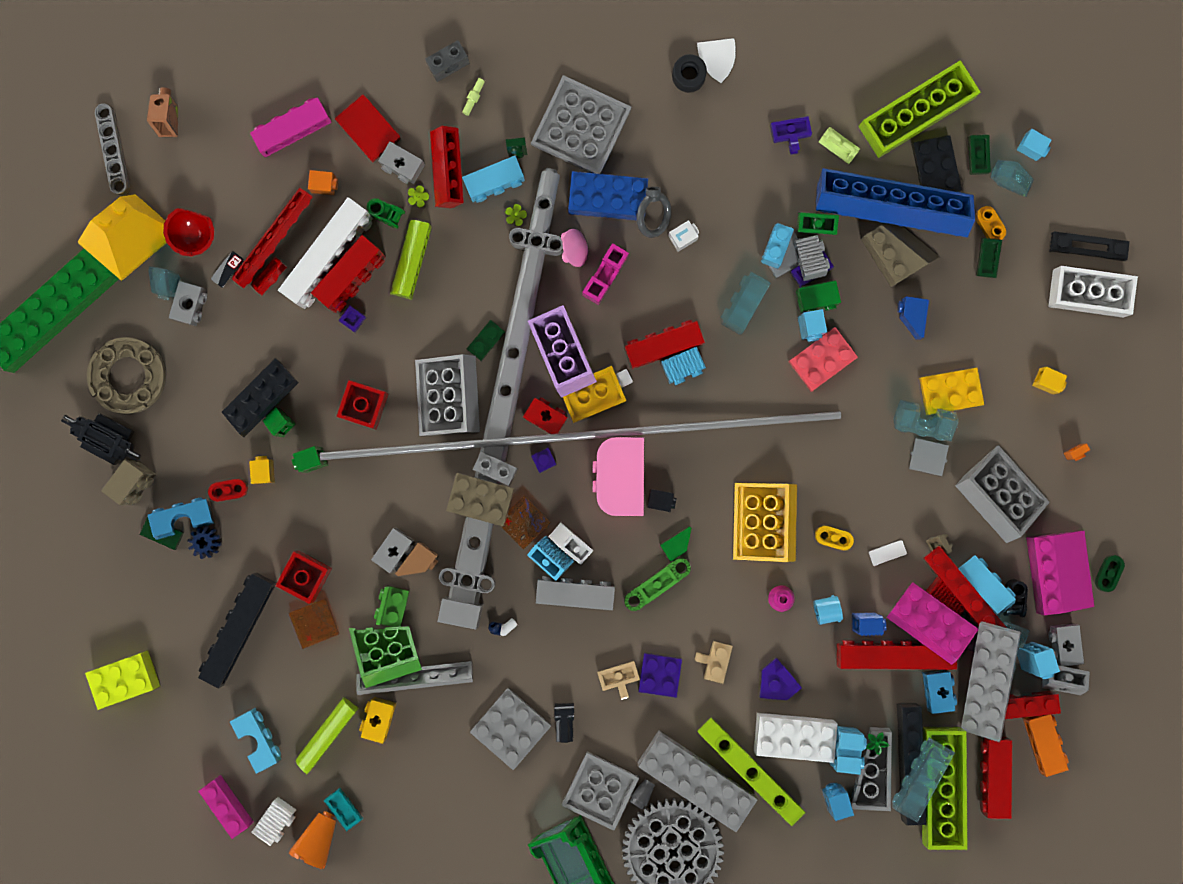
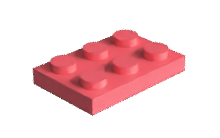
[788,327,858,392]

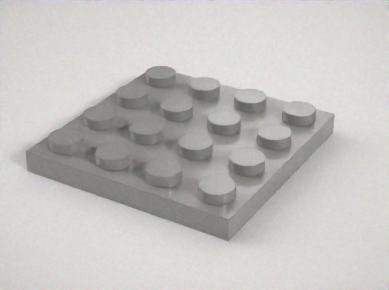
[531,75,632,174]

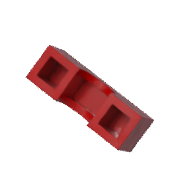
[1005,690,1061,719]

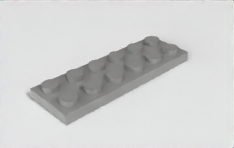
[961,621,1021,742]

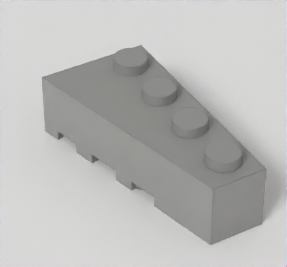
[850,727,892,811]

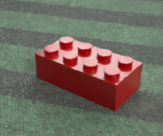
[311,235,385,314]

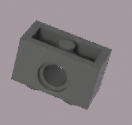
[425,40,470,82]

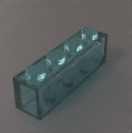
[892,737,955,823]

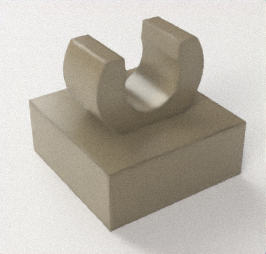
[926,534,953,554]

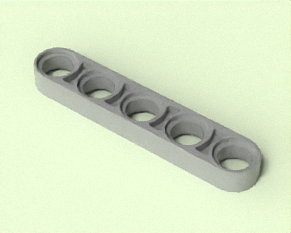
[95,104,130,196]

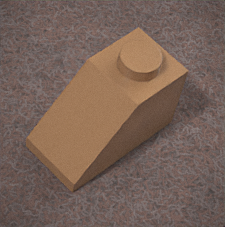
[395,542,439,576]

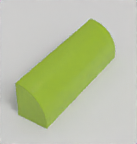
[390,220,432,300]
[295,697,359,774]

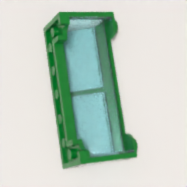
[528,815,614,884]

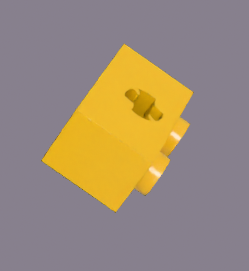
[359,697,396,744]

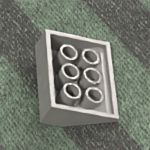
[415,354,480,436]
[955,445,1050,543]

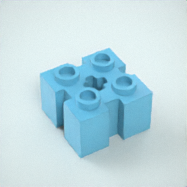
[830,726,867,775]

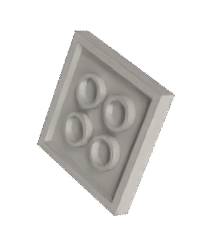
[470,688,551,770]
[562,751,639,831]

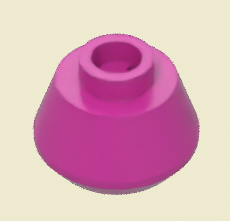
[768,585,795,612]

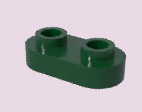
[1095,555,1125,592]

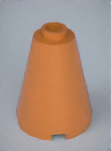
[289,810,336,869]

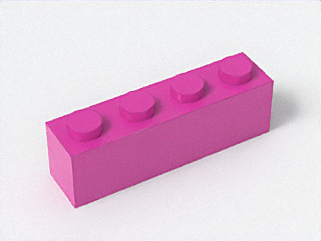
[250,97,332,157]

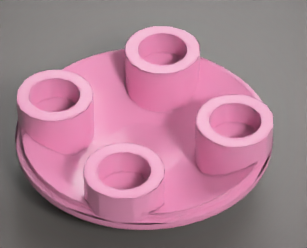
[561,229,588,267]

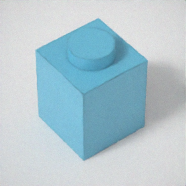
[1017,129,1052,161]

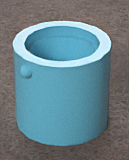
[813,595,843,625]

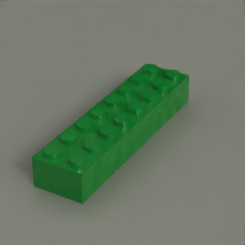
[0,249,119,373]

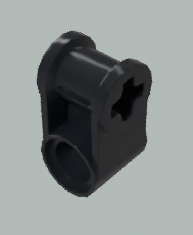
[1003,579,1028,617]

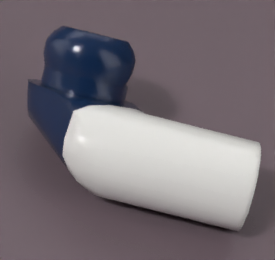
[488,618,518,636]

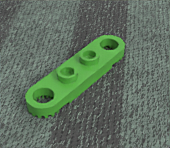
[624,558,691,611]

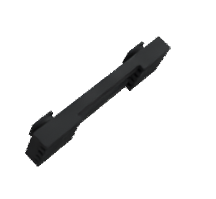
[1049,231,1130,261]

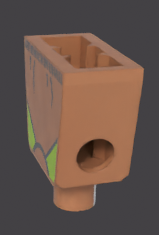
[147,87,178,137]

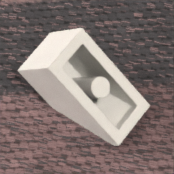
[548,523,593,565]

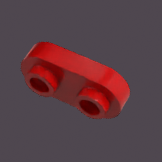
[208,479,248,502]

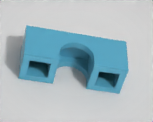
[230,708,281,774]

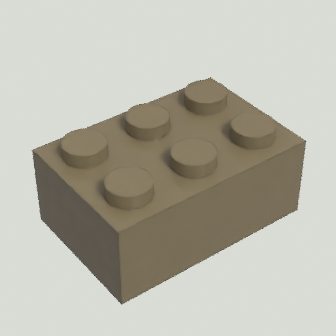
[446,473,515,527]

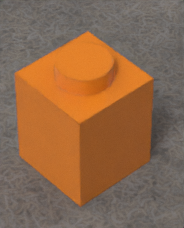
[308,170,338,195]

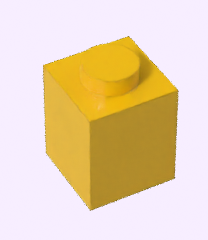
[1032,367,1067,395]
[249,456,275,484]

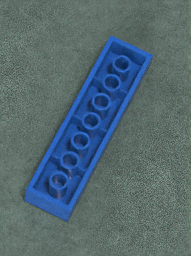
[816,168,975,238]

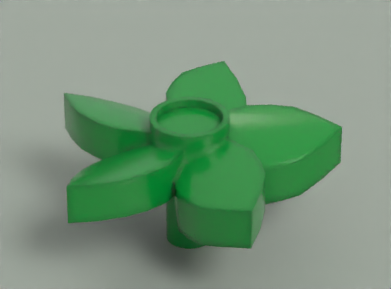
[866,732,890,756]

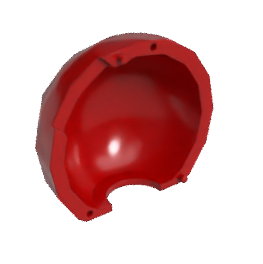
[163,208,214,257]

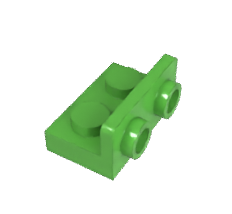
[374,585,410,627]

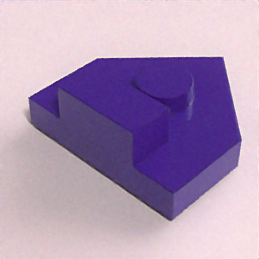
[759,658,802,700]

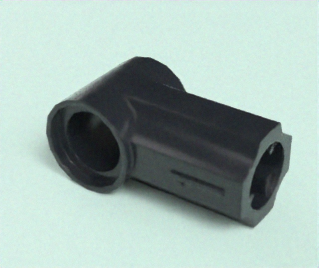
[554,703,574,743]

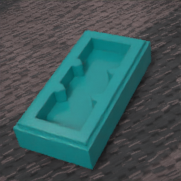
[323,788,363,832]

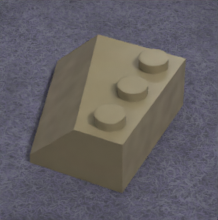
[861,223,939,287]

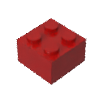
[336,380,389,430]
[275,550,332,604]

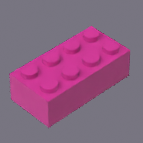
[886,582,978,665]

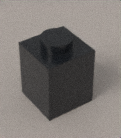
[647,489,677,512]

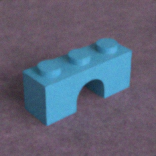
[148,498,214,540]

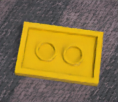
[563,366,626,423]
[919,368,984,415]

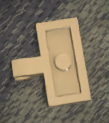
[694,641,733,684]
[597,661,640,700]

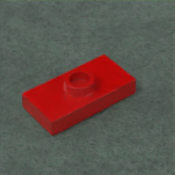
[251,257,287,296]

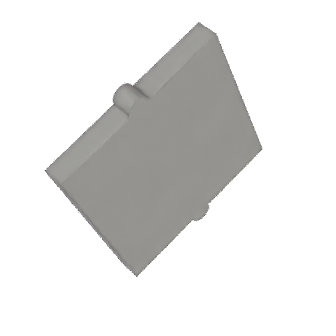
[909,438,949,476]

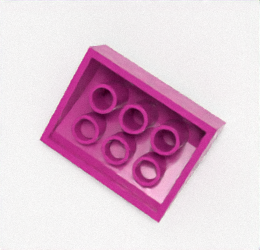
[1026,530,1094,615]

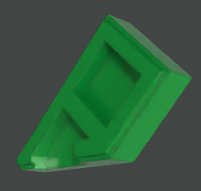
[660,526,692,562]

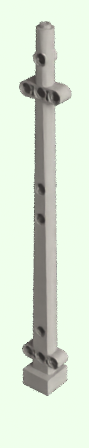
[437,168,563,630]

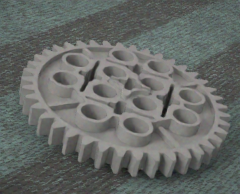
[622,798,724,884]

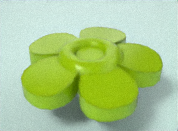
[408,185,429,208]
[505,204,527,226]

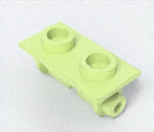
[819,127,860,164]

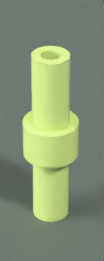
[462,78,485,116]

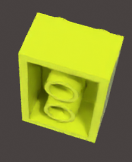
[85,651,161,710]

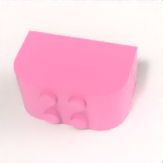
[593,437,644,516]

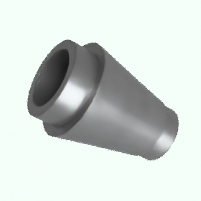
[630,779,655,810]

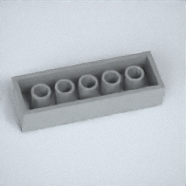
[638,730,758,832]

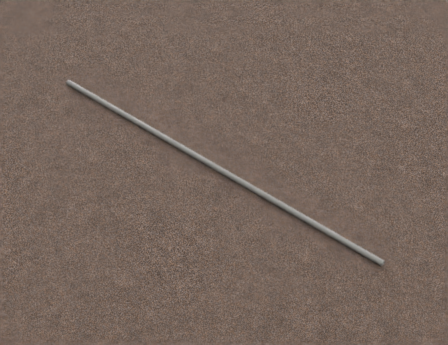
[320,411,841,460]

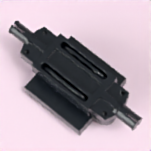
[61,413,141,465]

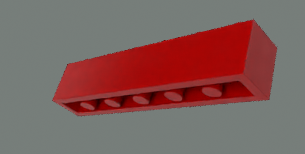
[837,640,957,670]

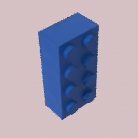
[568,171,648,220]

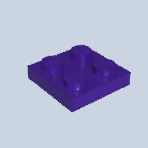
[638,653,682,698]

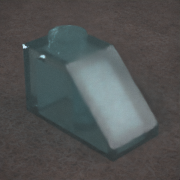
[991,160,1034,197]
[148,266,180,300]

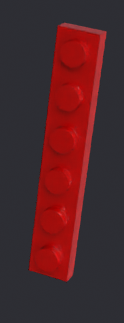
[231,188,313,288]
[923,546,1007,628]

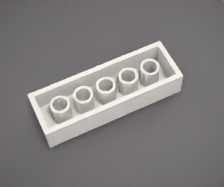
[278,197,373,309]

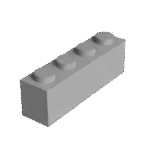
[536,576,615,611]

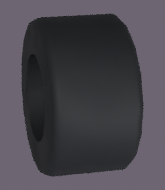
[672,54,707,93]

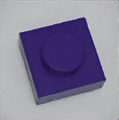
[339,305,366,333]
[531,448,557,473]

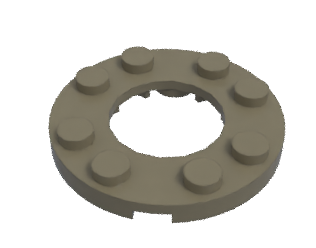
[87,337,166,414]

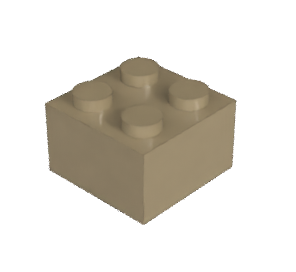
[101,460,156,505]

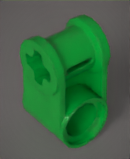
[367,198,406,229]

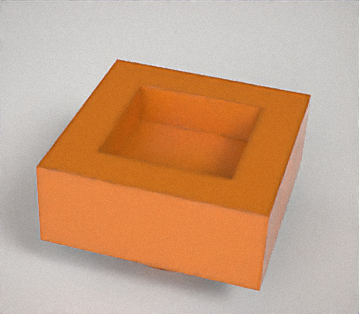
[1063,443,1090,461]

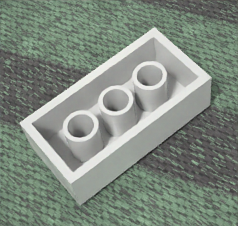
[1048,266,1138,318]
[754,713,838,763]

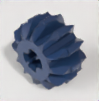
[187,526,222,559]

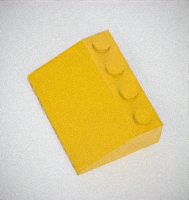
[733,483,797,562]

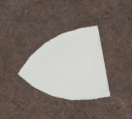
[697,38,735,83]

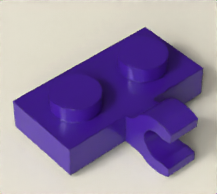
[770,116,812,155]

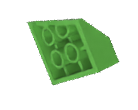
[349,626,422,688]

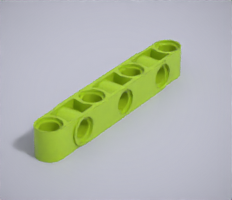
[697,718,806,826]

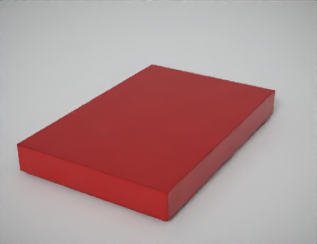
[334,94,401,163]

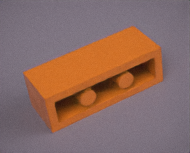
[1023,715,1069,777]

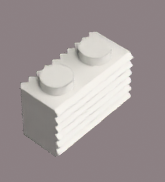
[251,797,296,846]

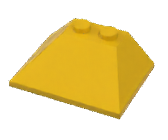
[78,194,166,281]

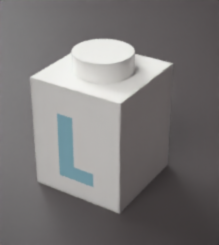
[668,220,699,252]

